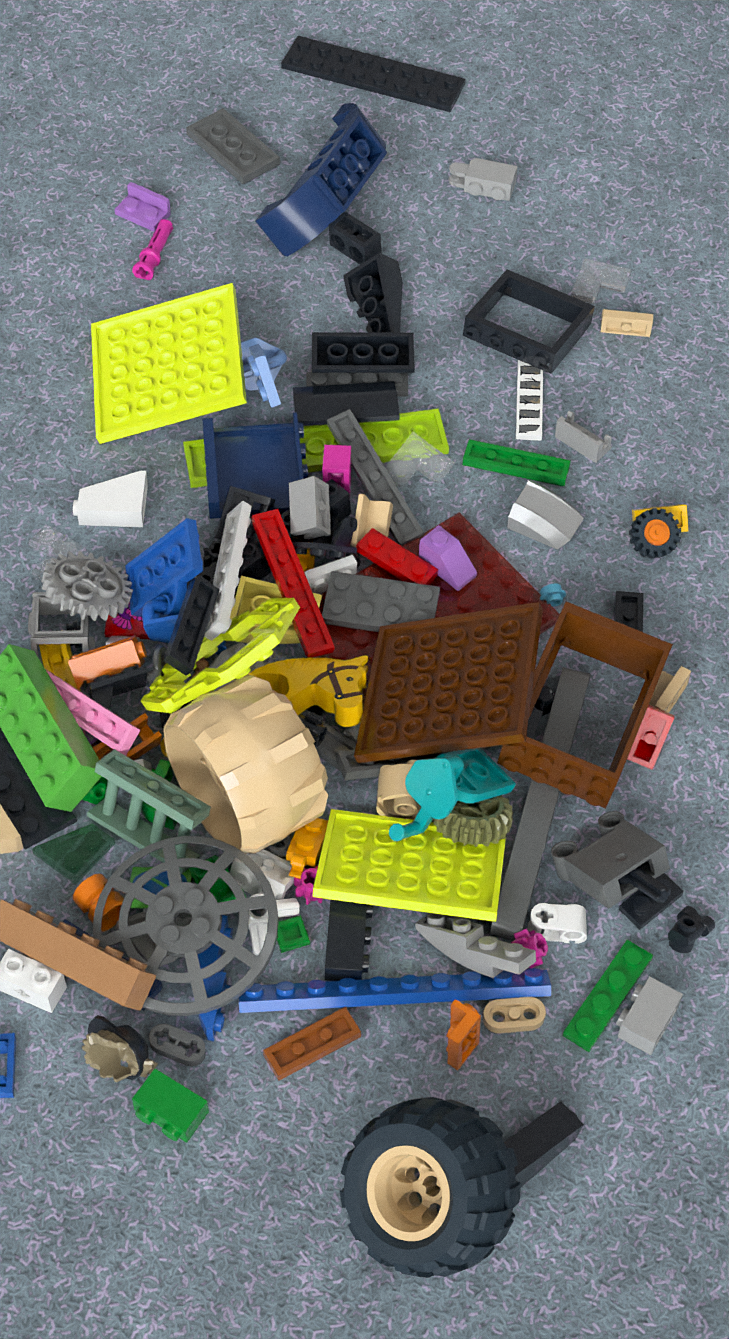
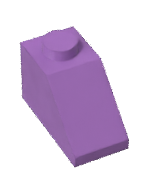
[419,525,477,591]

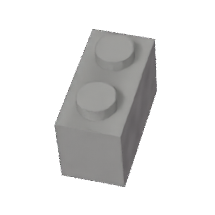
[616,976,683,1055]

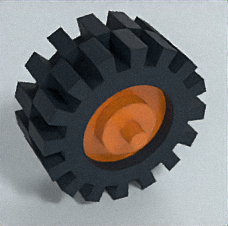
[629,508,681,559]

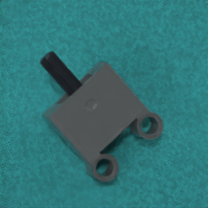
[551,811,671,909]

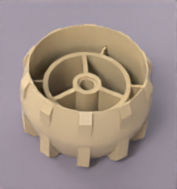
[163,674,328,854]

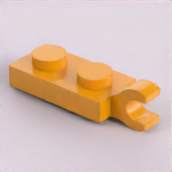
[286,818,328,879]

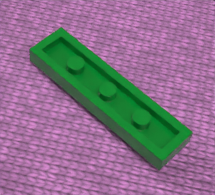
[462,439,571,487]
[562,940,653,1052]

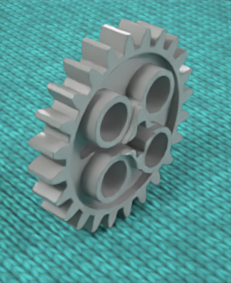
[41,551,133,621]

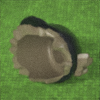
[82,1015,158,1082]

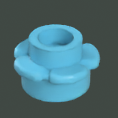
[540,583,566,607]

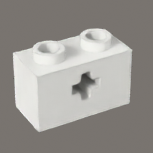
[0,949,67,1013]

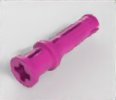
[132,219,173,280]

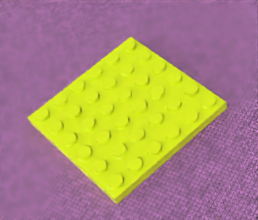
[91,283,247,444]

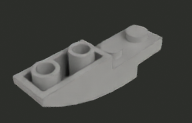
[415,913,536,978]

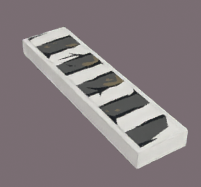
[516,360,543,441]

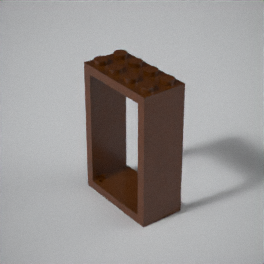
[497,601,673,809]

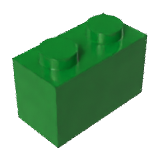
[132,1068,209,1143]

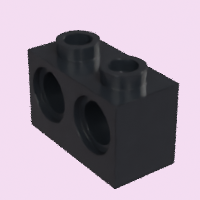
[328,212,382,264]

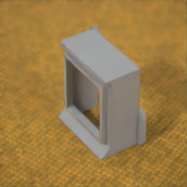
[28,592,95,657]

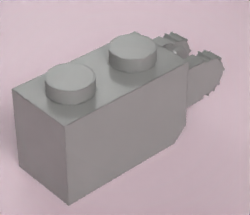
[449,158,518,201]

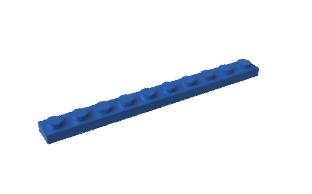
[239,968,551,1013]

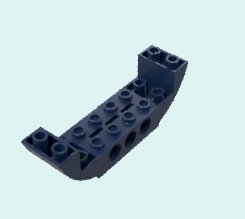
[255,103,387,257]

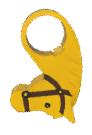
[247,655,368,727]

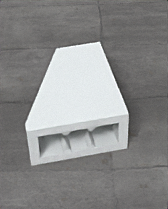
[73,471,148,527]

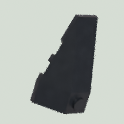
[343,253,403,333]

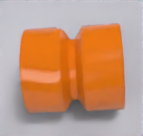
[72,873,124,932]

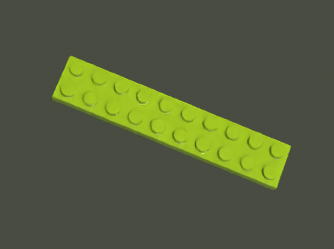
[183,408,449,488]

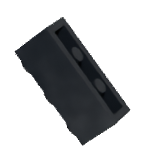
[325,899,373,981]

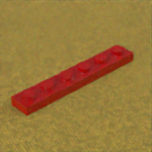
[251,509,335,658]

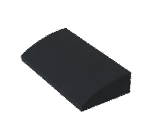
[293,381,400,426]

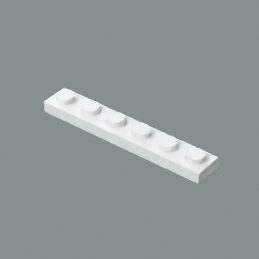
[204,501,251,641]

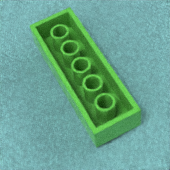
[0,644,102,812]

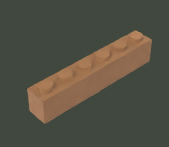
[0,898,156,1011]

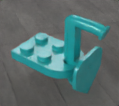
[389,748,516,841]

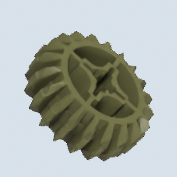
[433,795,513,847]

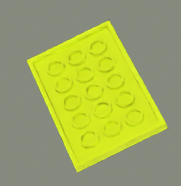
[313,809,506,922]

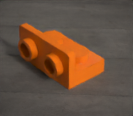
[446,999,481,1070]

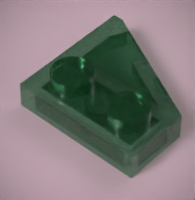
[32,823,115,885]

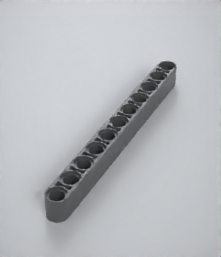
[490,667,590,941]

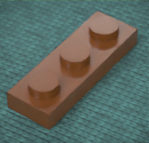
[263,1007,361,1081]

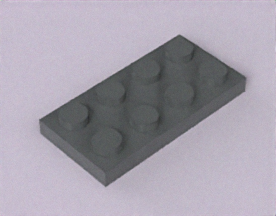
[186,108,280,184]
[322,571,440,632]

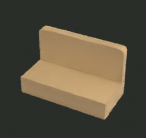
[601,309,653,337]
[351,494,393,548]
[632,666,691,713]

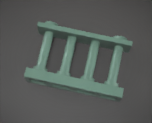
[87,749,211,874]

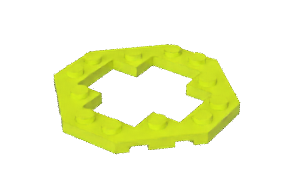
[141,598,300,713]

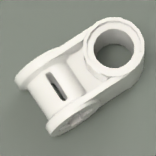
[527,903,587,944]

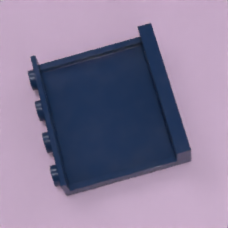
[202,412,308,519]

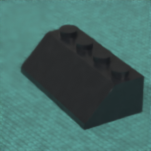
[312,332,415,373]

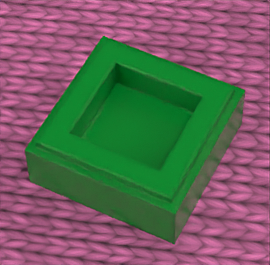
[277,915,310,953]

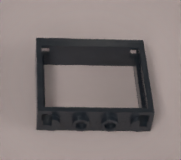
[463,269,595,374]

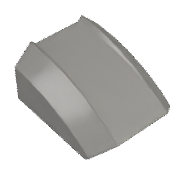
[507,480,584,550]

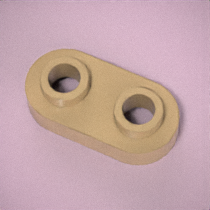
[483,997,546,1034]

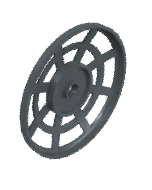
[93,836,279,1016]

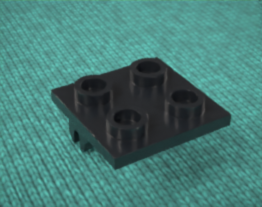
[292,517,358,558]
[90,666,147,710]

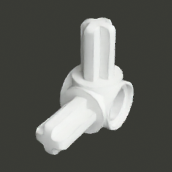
[248,894,300,956]

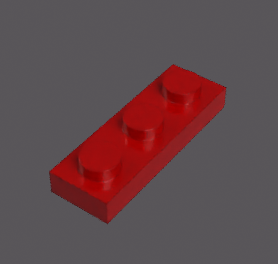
[356,528,438,585]

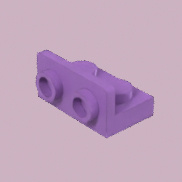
[115,182,171,232]

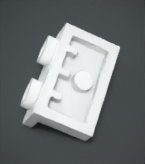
[230,849,294,900]

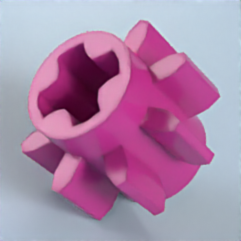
[294,866,322,905]
[511,929,548,968]

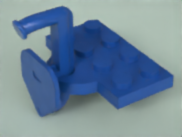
[125,518,227,655]

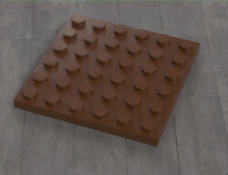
[354,602,543,763]

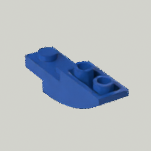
[198,915,233,1041]

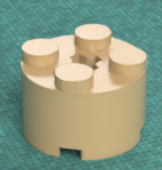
[376,760,421,820]

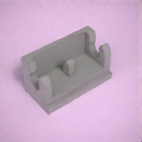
[555,411,612,463]
[289,476,331,539]

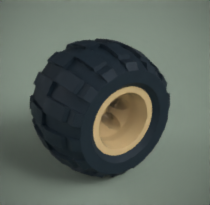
[340,1097,521,1278]

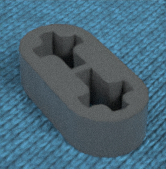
[149,1023,206,1067]

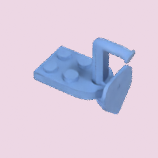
[241,337,287,408]

